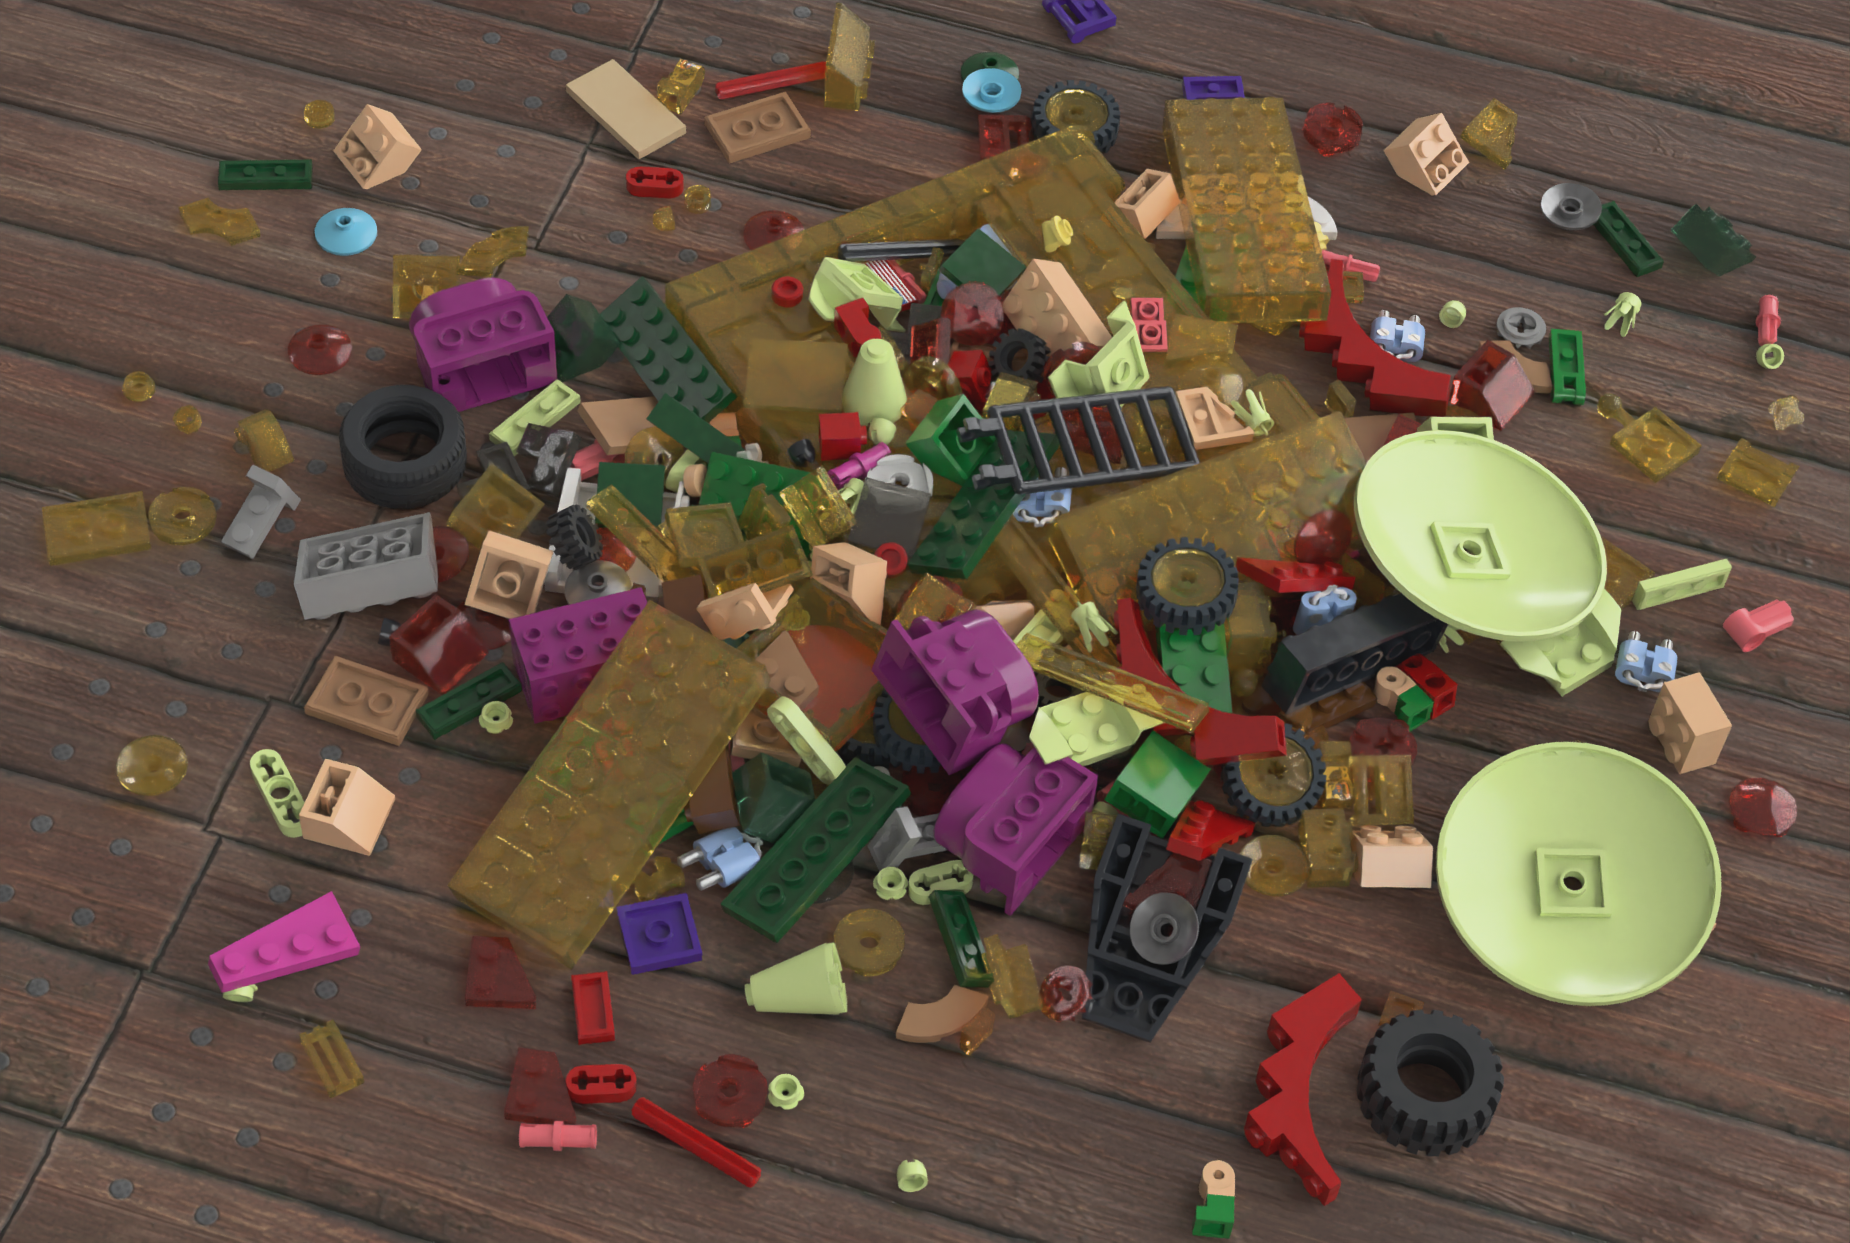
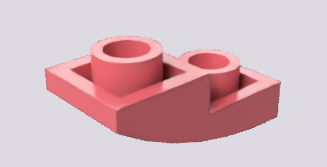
[1130,298,1168,352]

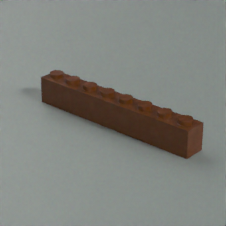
[658,574,740,834]

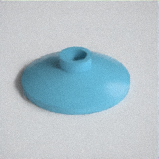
[962,68,1021,113]
[315,208,377,256]

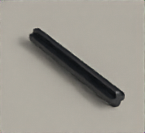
[837,239,965,262]

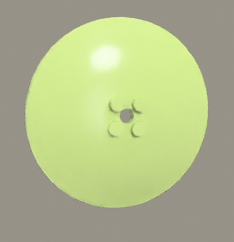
[1354,430,1607,642]
[1436,742,1721,1006]

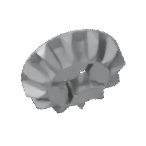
[1496,307,1546,349]

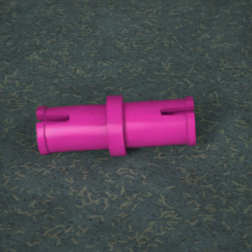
[827,442,891,490]

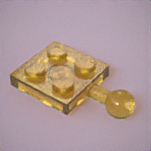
[1597,393,1702,483]

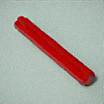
[715,61,829,100]
[631,1097,761,1188]

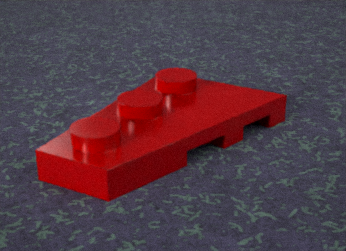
[1235,557,1356,593]
[1166,801,1256,861]

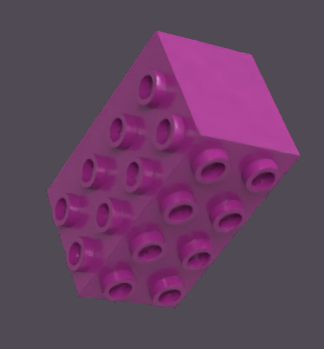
[509,587,667,724]

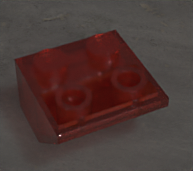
[1449,340,1535,431]
[389,594,489,695]

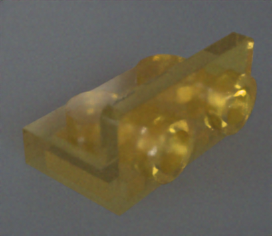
[779,466,858,549]

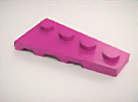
[208,891,360,993]

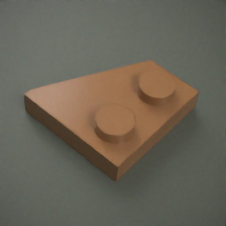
[743,630,819,711]

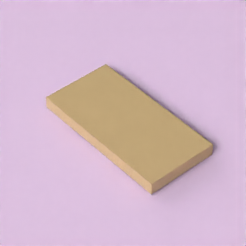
[566,59,686,160]

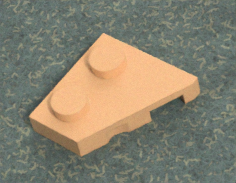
[1176,387,1255,450]

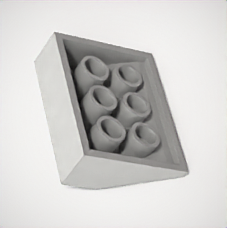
[294,512,438,620]

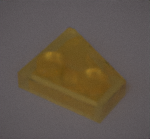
[1460,98,1518,170]

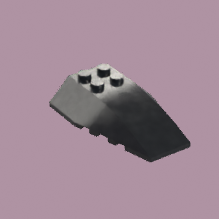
[1082,814,1253,1043]

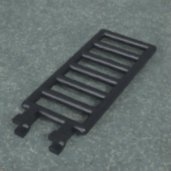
[956,386,1201,495]

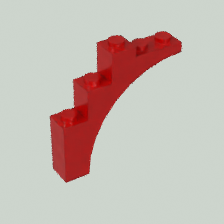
[1299,259,1451,417]
[1105,598,1287,766]
[1244,973,1362,1206]

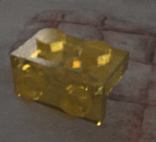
[981,934,1044,1019]

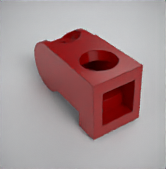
[834,298,881,358]
[1395,653,1458,720]

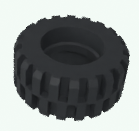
[1356,1010,1504,1157]

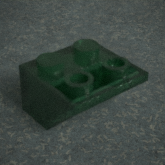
[1670,204,1756,276]
[547,294,620,382]
[732,752,816,844]

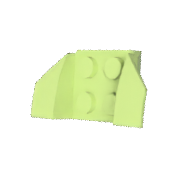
[808,257,906,333]
[1048,301,1150,416]
[1500,589,1621,696]
[1029,685,1166,767]

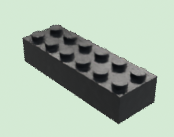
[1261,593,1448,715]

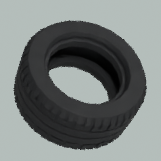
[339,385,467,509]

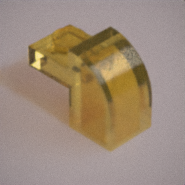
[233,409,295,472]

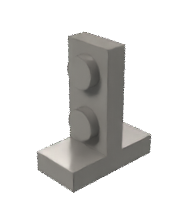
[221,465,301,559]
[868,807,946,871]

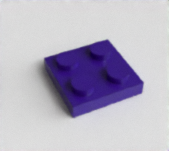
[616,893,702,975]

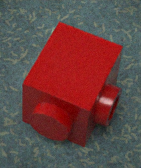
[942,350,992,400]
[818,412,867,461]

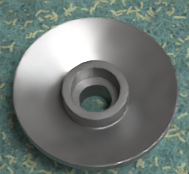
[1541,183,1602,230]
[565,560,632,605]
[1130,893,1199,965]

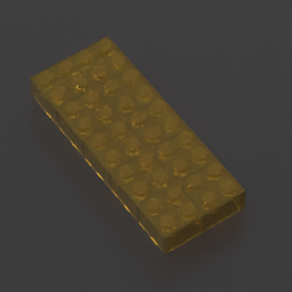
[1162,97,1331,324]
[1045,411,1367,648]
[447,600,771,970]

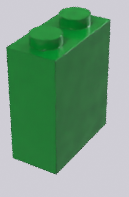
[1104,731,1211,839]

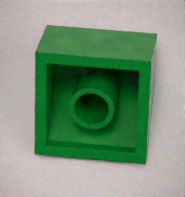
[905,394,996,486]

